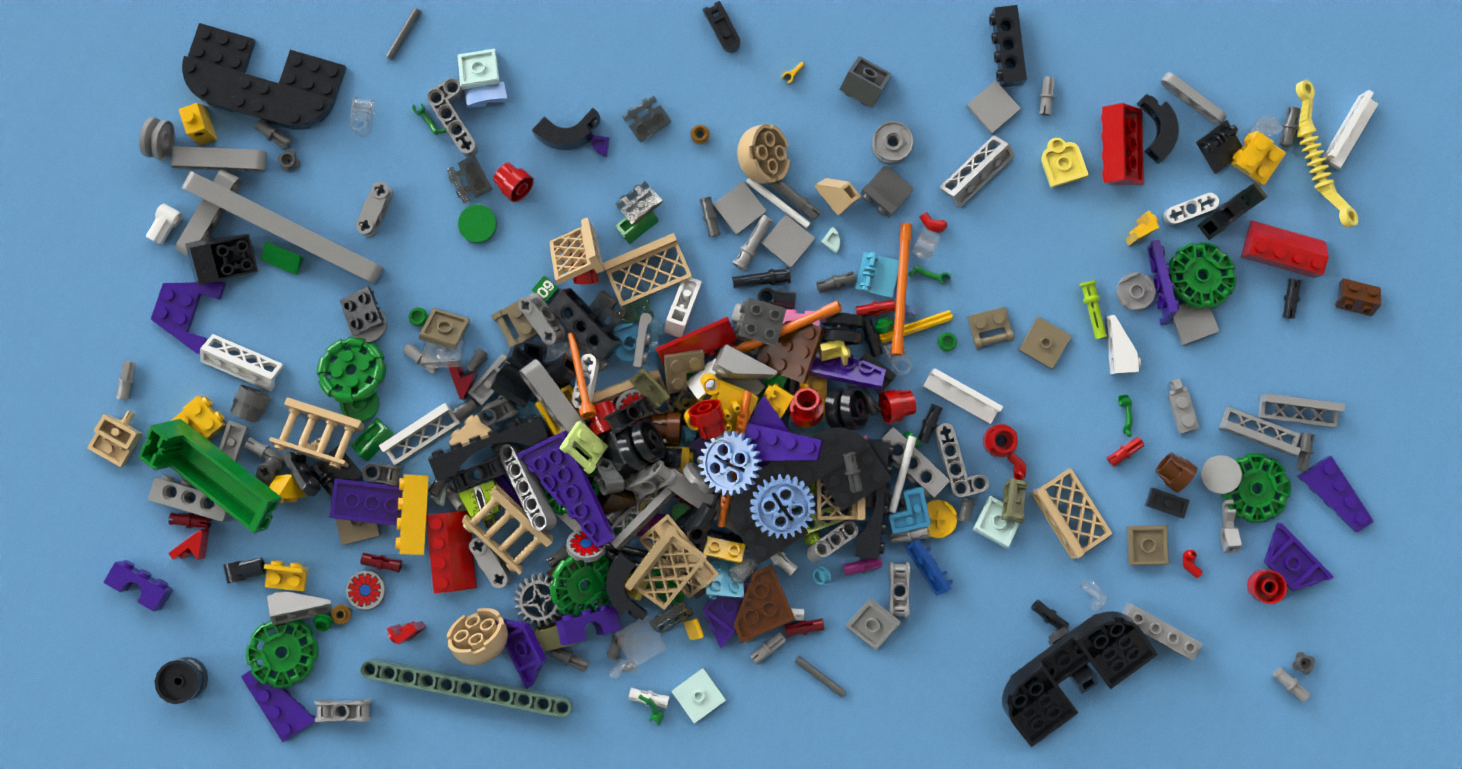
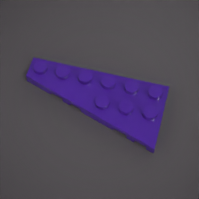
[516,431,616,547]

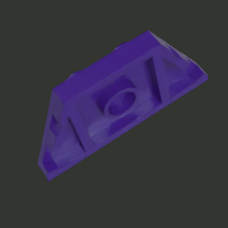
[742,396,790,465]
[1264,522,1334,591]
[702,582,749,648]
[494,618,547,689]

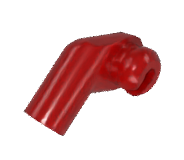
[919,212,948,233]
[1007,452,1026,481]
[1183,549,1203,578]

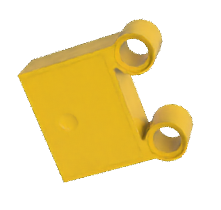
[684,373,758,434]

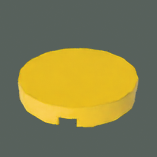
[926,499,957,538]

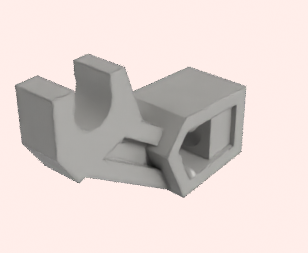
[1220,500,1242,553]

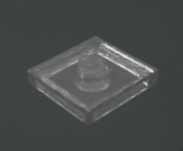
[421,337,465,369]
[614,614,667,669]

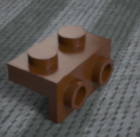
[1335,278,1382,316]

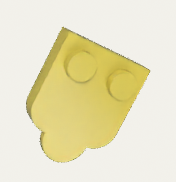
[1041,138,1089,188]

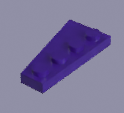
[1147,240,1179,325]
[809,345,886,390]
[740,423,824,462]
[1296,456,1374,532]
[241,665,316,742]

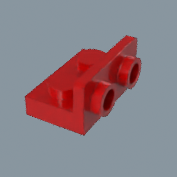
[386,621,426,645]

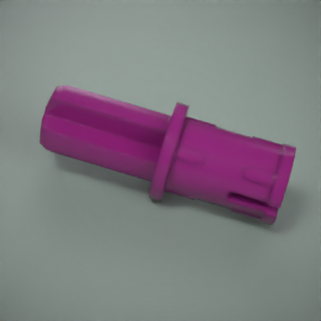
[843,557,882,576]

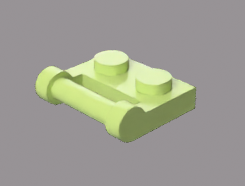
[560,421,608,474]

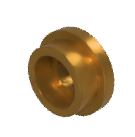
[691,125,710,144]
[331,604,352,624]

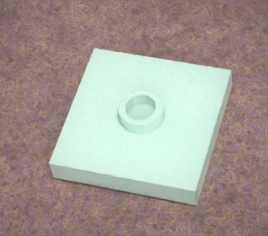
[458,49,500,90]
[972,496,1024,549]
[672,668,726,723]

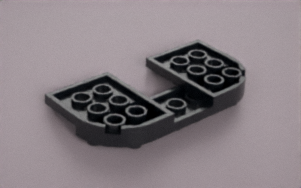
[182,23,346,130]
[730,428,892,565]
[1002,611,1158,747]

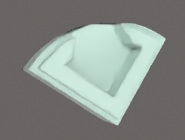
[821,227,840,254]
[428,483,447,506]

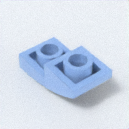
[464,82,507,107]

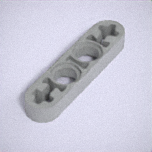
[1160,72,1227,126]

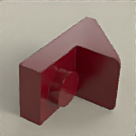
[447,360,478,400]

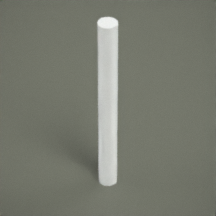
[746,178,811,229]
[888,436,916,513]

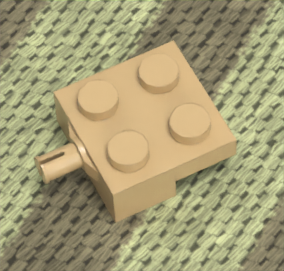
[87,410,143,467]

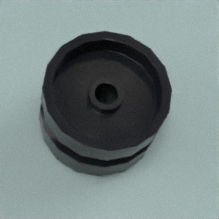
[821,312,864,345]
[825,387,869,430]
[617,419,666,470]
[154,657,208,704]

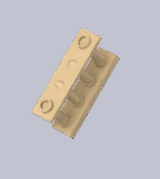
[269,397,364,469]
[462,484,553,575]

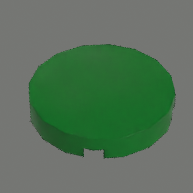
[458,205,497,243]
[339,388,380,422]

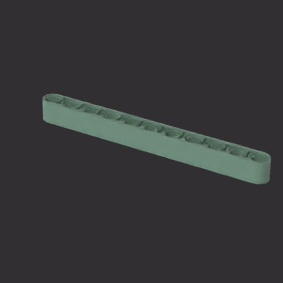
[360,658,573,717]

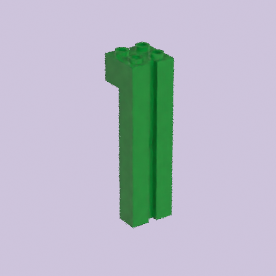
[138,419,282,534]

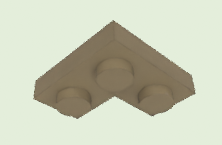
[664,349,705,394]

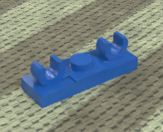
[904,539,953,596]

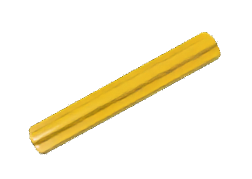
[879,310,953,343]

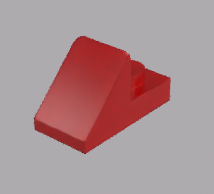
[168,529,209,560]

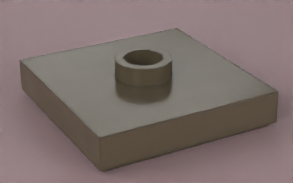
[419,308,470,350]
[1018,317,1071,369]
[336,519,381,545]
[1127,525,1169,565]

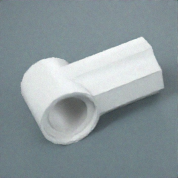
[146,203,183,245]

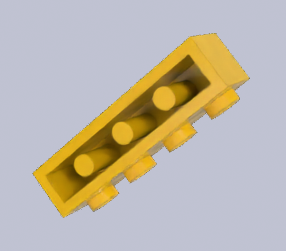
[395,474,429,555]

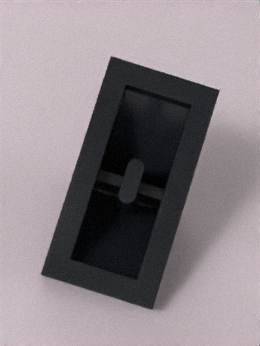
[524,340,548,362]

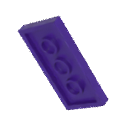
[329,478,403,526]

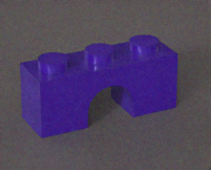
[103,560,173,612]
[556,604,622,645]

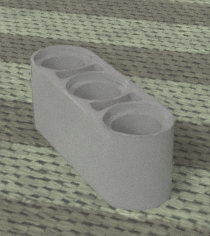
[807,521,858,563]

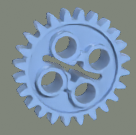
[698,431,762,496]
[750,474,815,539]

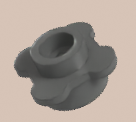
[278,150,300,172]
[1292,652,1315,675]

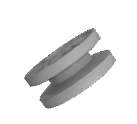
[139,117,175,161]
[871,121,913,165]

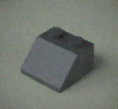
[839,56,892,108]

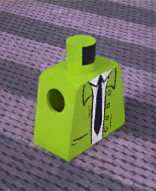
[458,480,502,529]

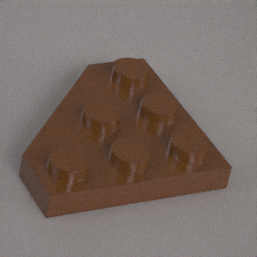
[755,324,825,384]
[733,564,795,643]

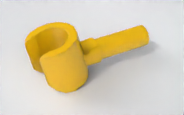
[782,62,805,84]

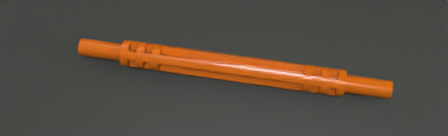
[717,391,752,527]

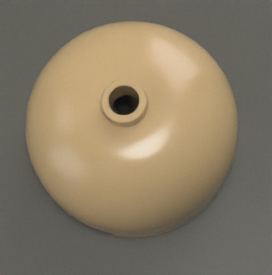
[737,124,790,184]
[447,608,508,666]

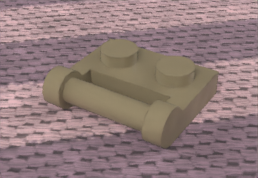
[491,300,538,349]
[967,307,1014,350]

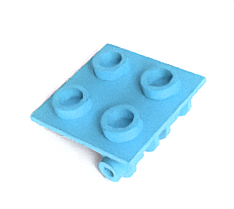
[855,252,899,298]
[706,557,744,599]

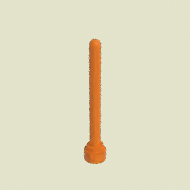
[568,332,596,419]

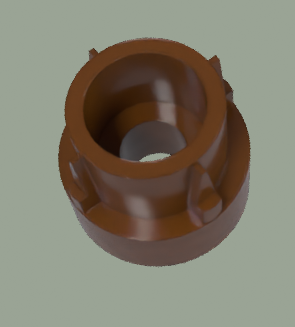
[652,412,682,445]
[1155,452,1198,493]

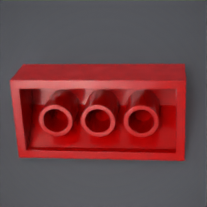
[1101,103,1144,185]
[1241,220,1329,278]
[656,316,737,368]
[426,511,477,594]

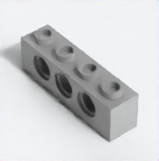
[881,427,950,498]
[148,475,231,522]
[1122,603,1203,661]

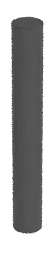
[386,7,421,60]
[795,656,846,698]

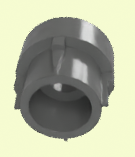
[230,385,272,423]

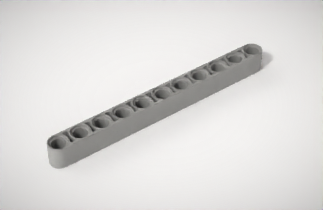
[181,171,384,284]

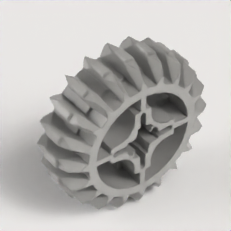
[513,573,567,627]

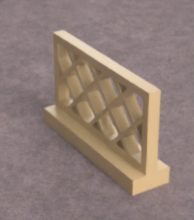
[549,217,604,285]
[603,233,692,307]
[592,368,675,440]
[1030,468,1112,559]
[816,479,865,520]
[638,514,719,599]
[624,525,707,610]

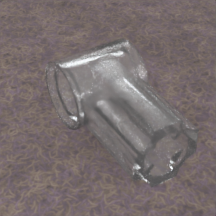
[728,548,761,584]

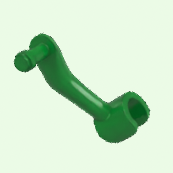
[412,103,446,135]
[908,266,951,285]
[1118,394,1133,437]
[638,695,664,726]

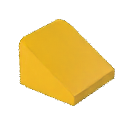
[684,617,704,640]

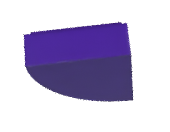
[590,135,610,157]

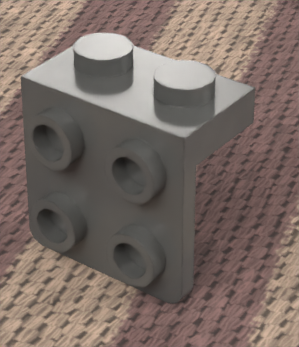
[860,166,913,218]
[734,298,786,345]

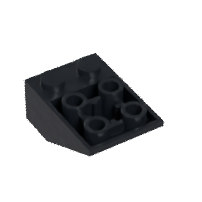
[185,234,258,285]

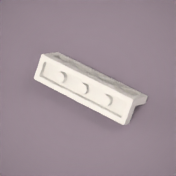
[1322,90,1378,170]
[200,334,283,392]
[922,368,1003,424]
[379,403,460,465]

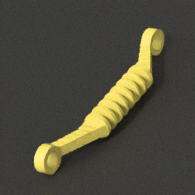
[1296,80,1358,228]

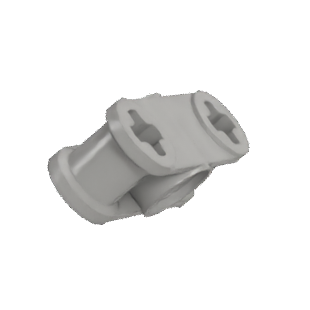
[356,182,393,237]
[518,293,566,345]
[624,460,676,499]
[469,537,511,588]
[888,562,910,619]
[315,699,372,722]

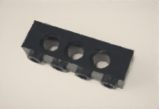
[989,5,1027,87]
[548,288,623,361]

